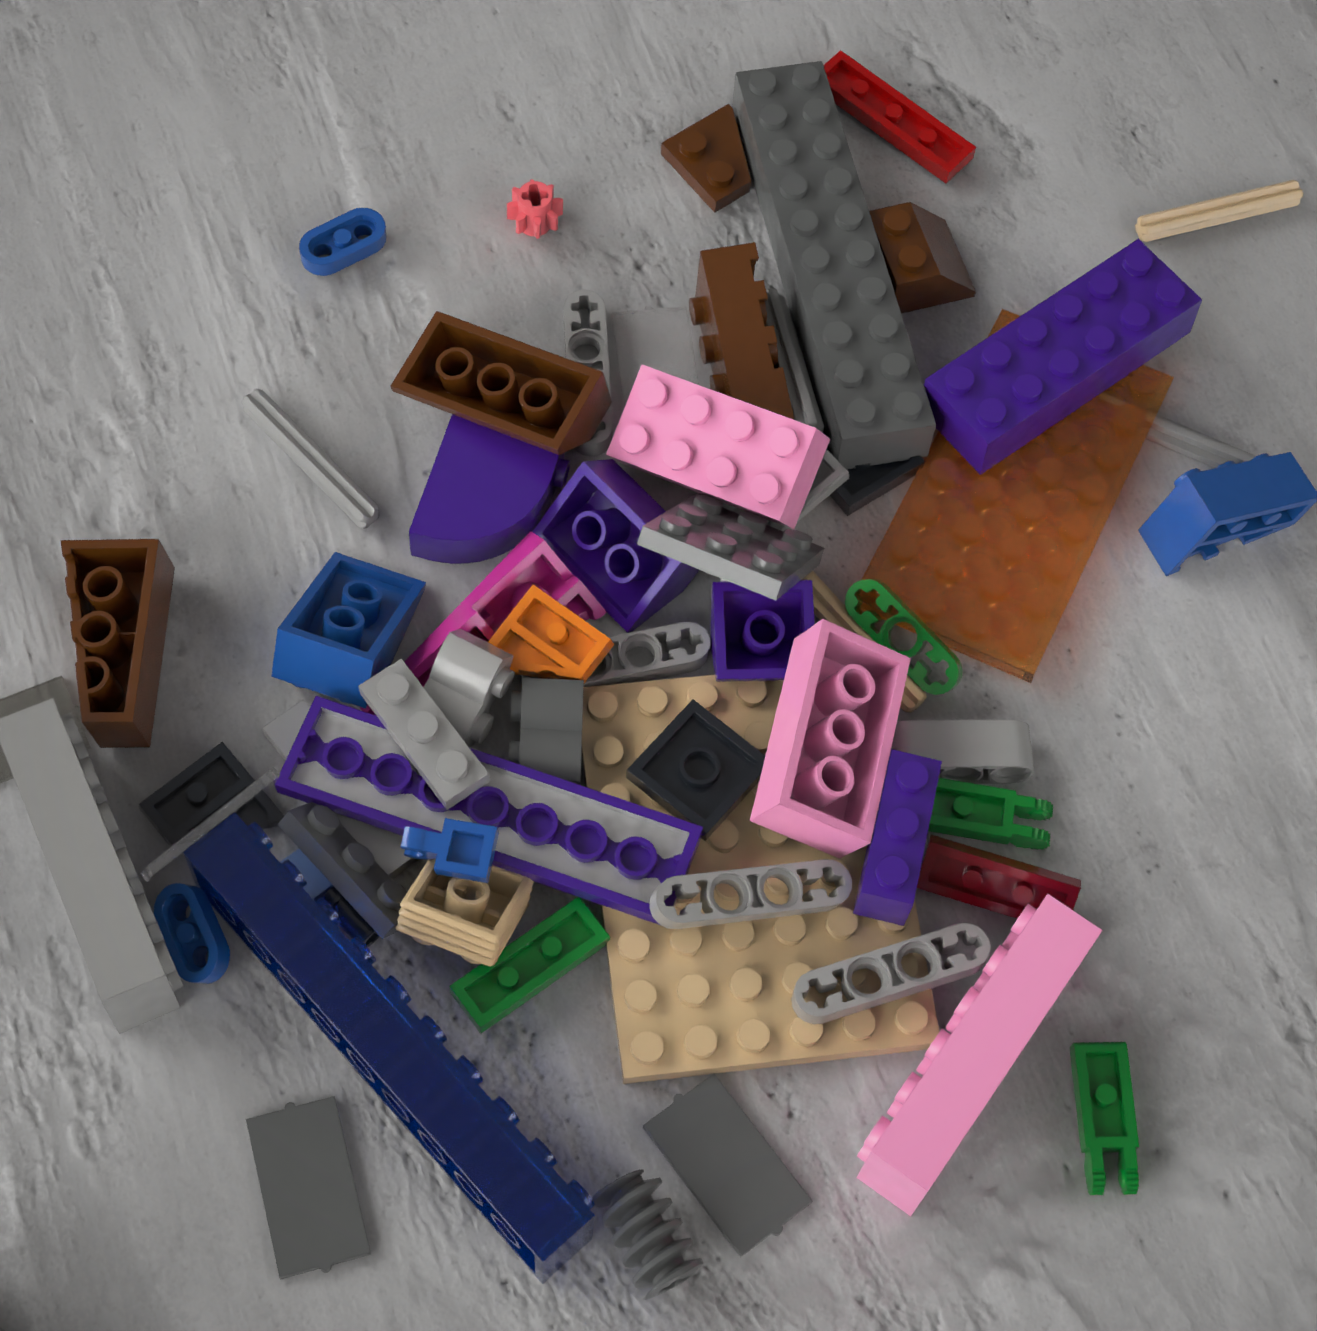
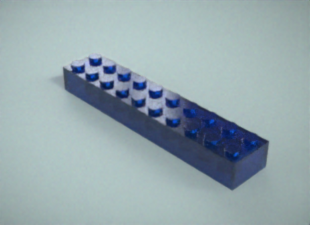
[183,812,595,1284]

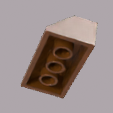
[390,311,612,455]

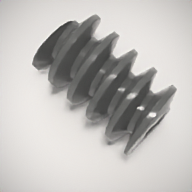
[592,1169,703,1300]

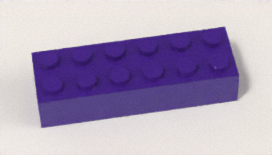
[924,238,1202,475]

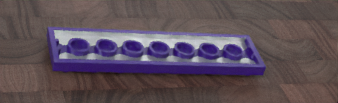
[274,696,703,925]

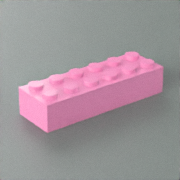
[856,894,1103,1216]

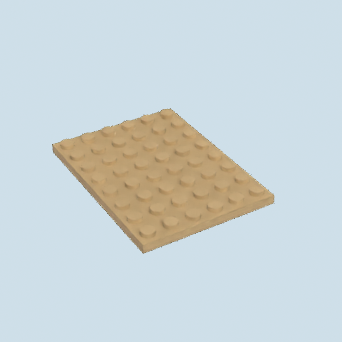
[581,675,940,1084]

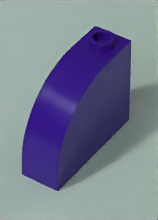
[408,414,571,564]

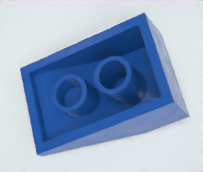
[271,552,426,709]

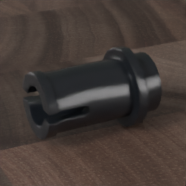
[319,886,380,950]

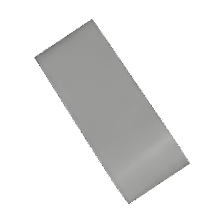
[891,720,1034,784]

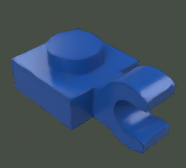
[400,818,499,883]

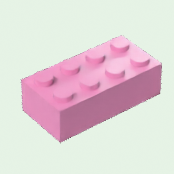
[606,365,830,529]
[750,619,911,858]

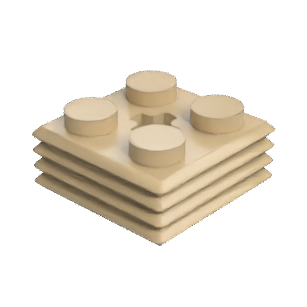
[395,859,534,966]

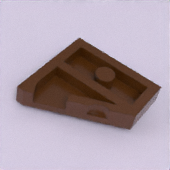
[661,104,751,213]

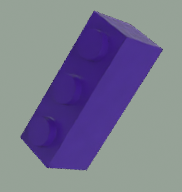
[853,749,942,926]

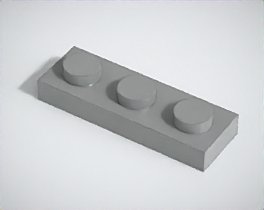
[358,658,490,810]

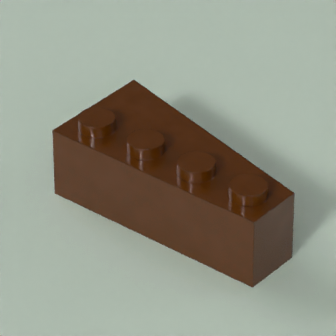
[689,242,795,420]
[61,539,175,748]

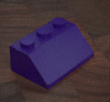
[533,459,699,633]

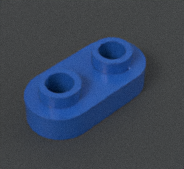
[299,208,387,276]
[154,883,230,984]

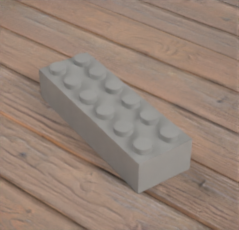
[0,698,183,1034]

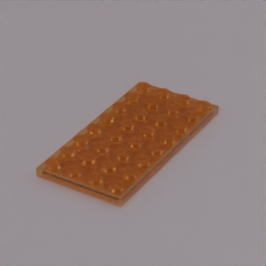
[859,309,1174,683]

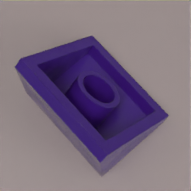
[710,580,815,682]

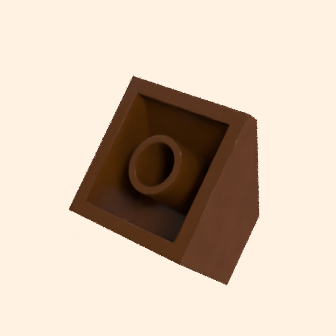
[869,202,976,314]

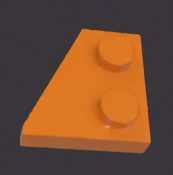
[488,584,614,684]

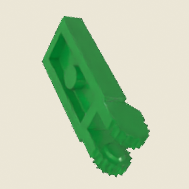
[928,778,1053,850]
[1069,1042,1140,1195]

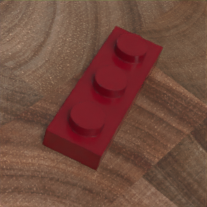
[917,834,1081,919]

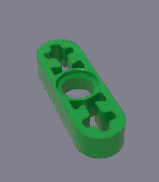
[845,579,963,695]

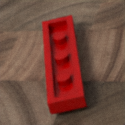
[823,50,976,184]

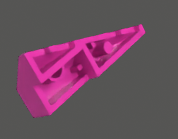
[360,531,607,716]

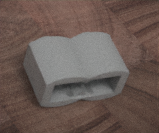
[424,629,515,747]

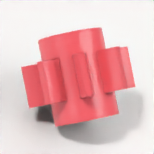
[507,179,563,239]

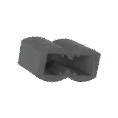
[509,678,584,785]

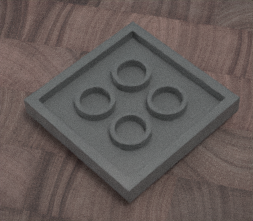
[637,494,825,600]

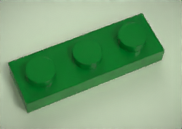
[449,897,610,1034]

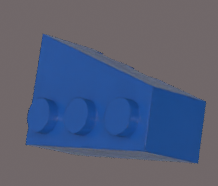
[1138,452,1317,576]

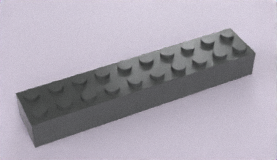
[732,61,936,469]

